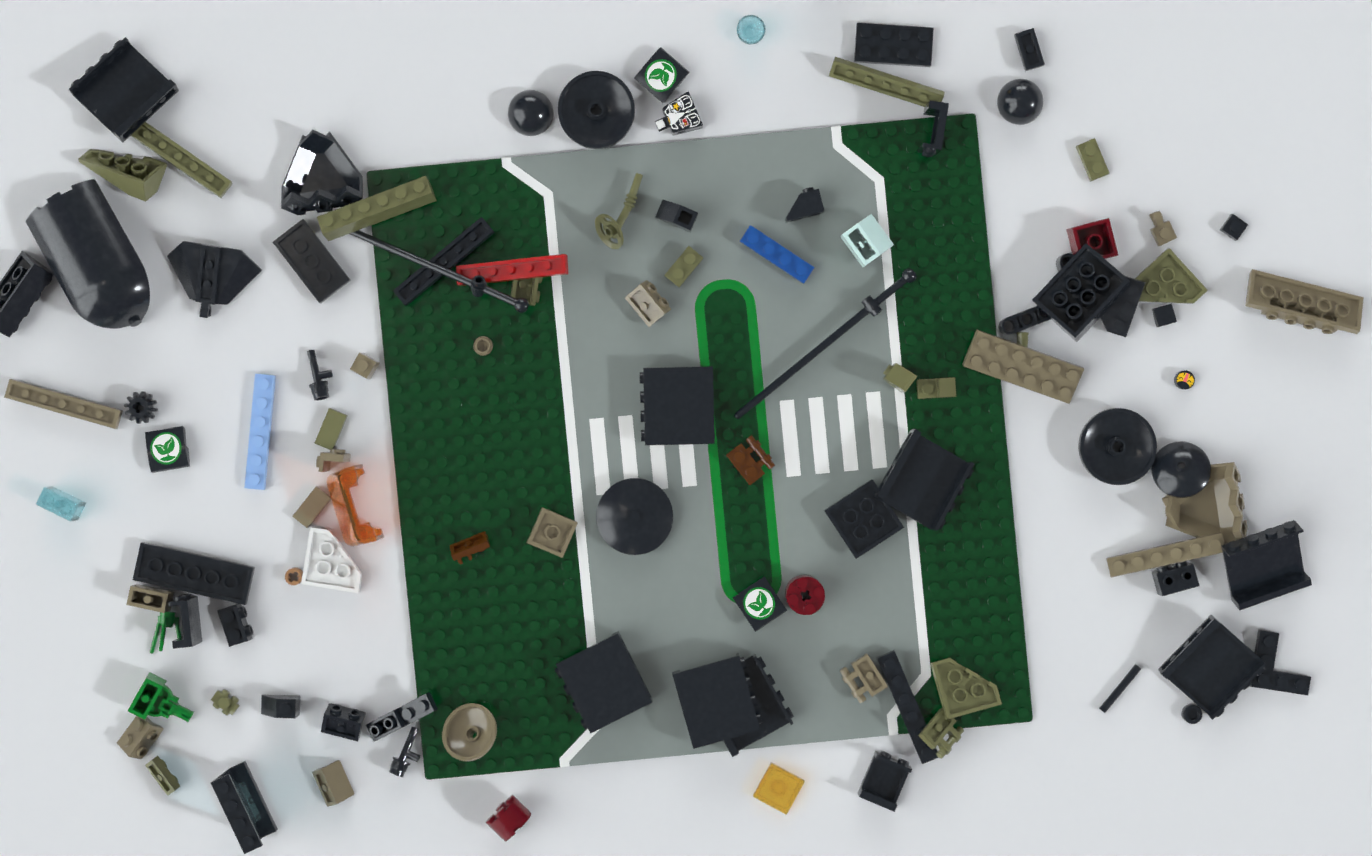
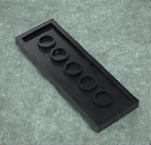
[132,542,255,605]

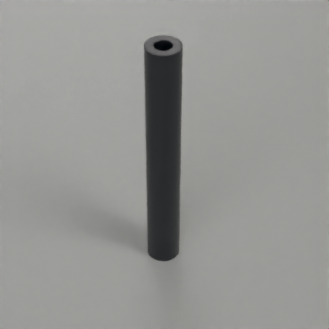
[1099,664,1141,713]

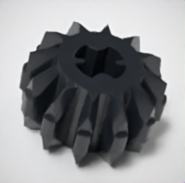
[124,391,158,424]

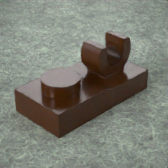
[450,531,490,564]

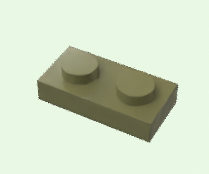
[1076,138,1110,182]
[664,246,704,288]
[145,756,180,796]

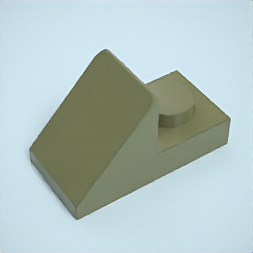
[916,377,956,399]

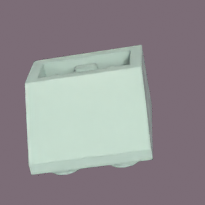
[840,214,894,268]

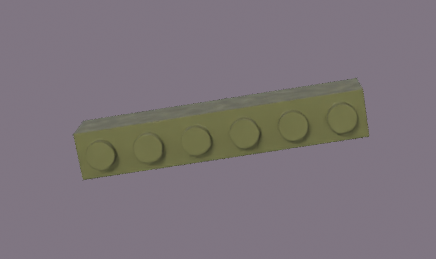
[317,176,437,241]

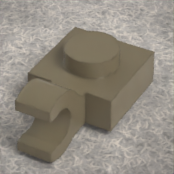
[1149,211,1177,246]

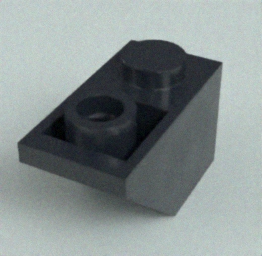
[655,200,698,233]

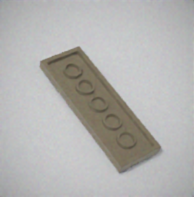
[962,329,1084,404]

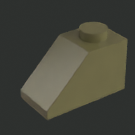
[883,363,917,392]

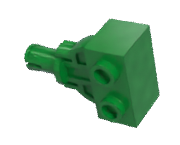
[128,672,194,723]

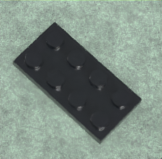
[854,23,934,67]
[273,219,351,304]

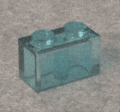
[36,486,86,521]

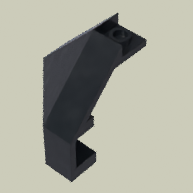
[281,130,363,215]

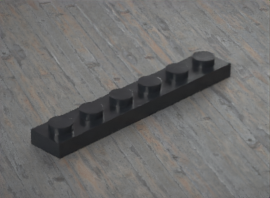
[393,217,495,307]
[876,650,938,764]

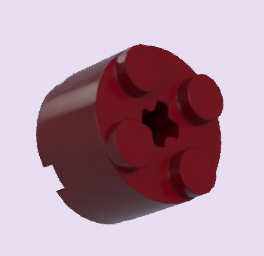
[785,575,825,615]
[485,795,531,842]

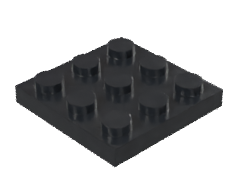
[824,479,904,559]

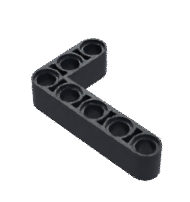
[998,253,1074,335]

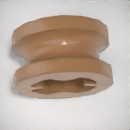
[285,568,303,585]

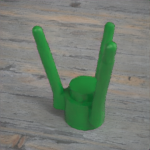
[150,611,182,654]

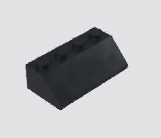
[0,251,54,338]

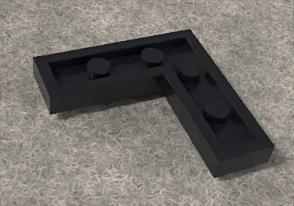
[1250,629,1311,696]

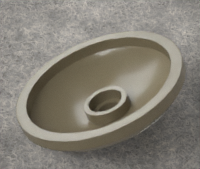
[442,703,497,761]

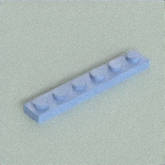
[244,374,276,490]

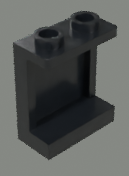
[918,100,949,158]
[168,594,202,649]
[858,751,912,812]

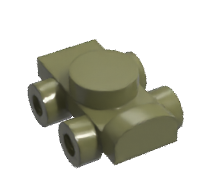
[211,689,240,716]

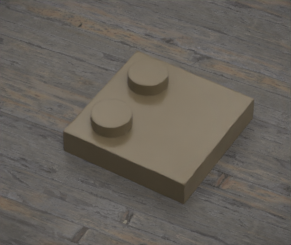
[527,507,578,558]

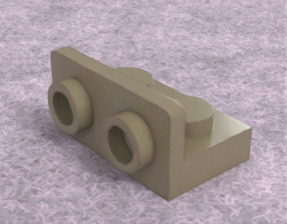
[625,280,671,327]

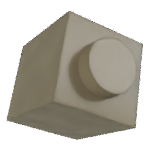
[350,352,380,379]

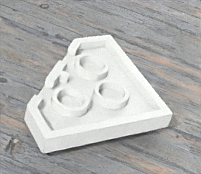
[301,527,362,593]

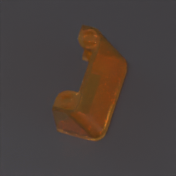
[327,464,384,546]

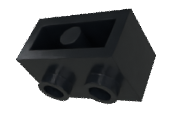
[1151,561,1199,596]

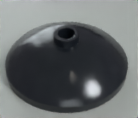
[1151,442,1211,498]

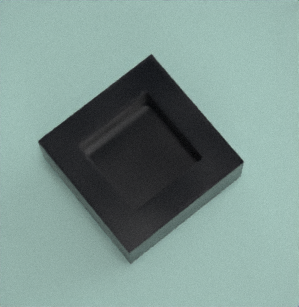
[1151,303,1177,327]

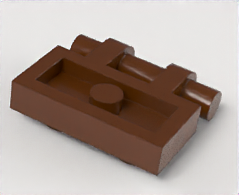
[726,435,775,485]

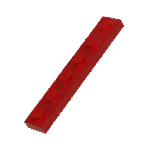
[456,254,568,286]

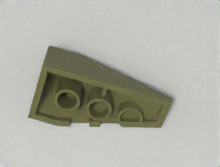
[78,149,167,202]

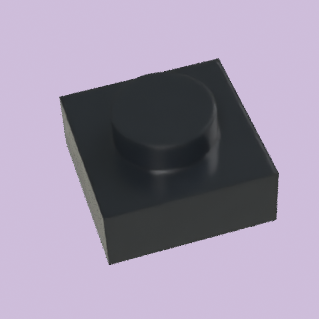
[1220,214,1248,241]

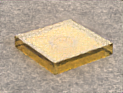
[753,762,805,815]

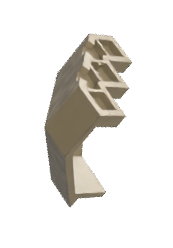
[1162,462,1248,544]

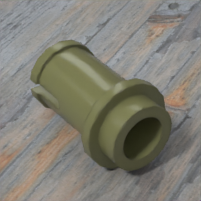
[1016,332,1029,347]

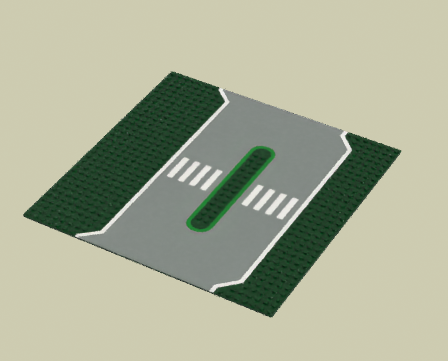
[366,113,1033,780]

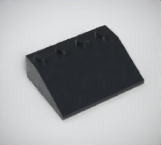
[1032,243,1131,342]

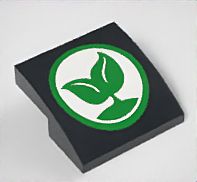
[634,47,690,103]
[145,426,190,473]
[733,576,787,632]

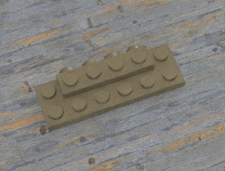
[1245,269,1364,334]

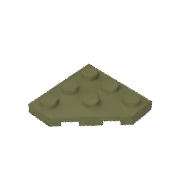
[1135,248,1208,304]
[930,658,1002,719]

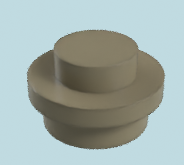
[473,336,493,356]

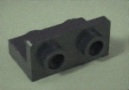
[217,604,253,647]
[321,703,366,742]

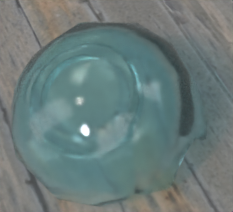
[737,15,766,45]

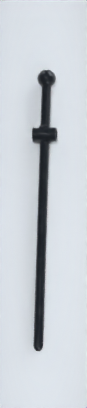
[350,230,529,313]
[734,268,917,419]

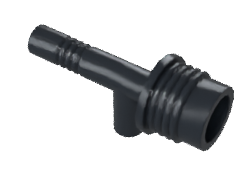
[307,350,333,401]
[389,726,420,777]

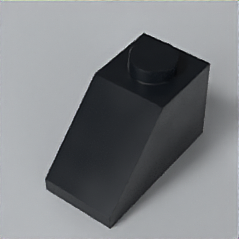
[785,187,824,223]
[261,695,300,719]

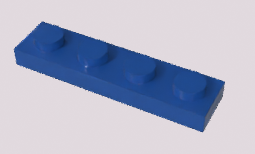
[740,225,815,284]

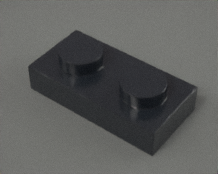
[1014,28,1045,72]

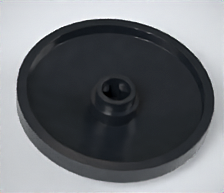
[558,71,635,149]
[1078,408,1157,485]
[596,478,673,555]

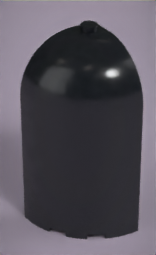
[25,179,150,329]

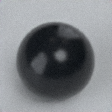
[997,79,1043,125]
[508,90,554,136]

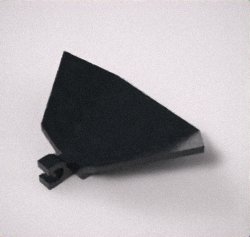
[167,241,262,318]

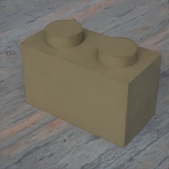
[126,584,175,613]

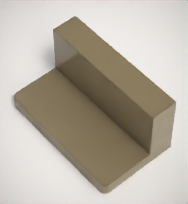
[312,760,354,807]

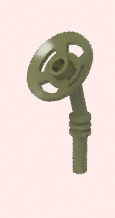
[595,173,643,249]

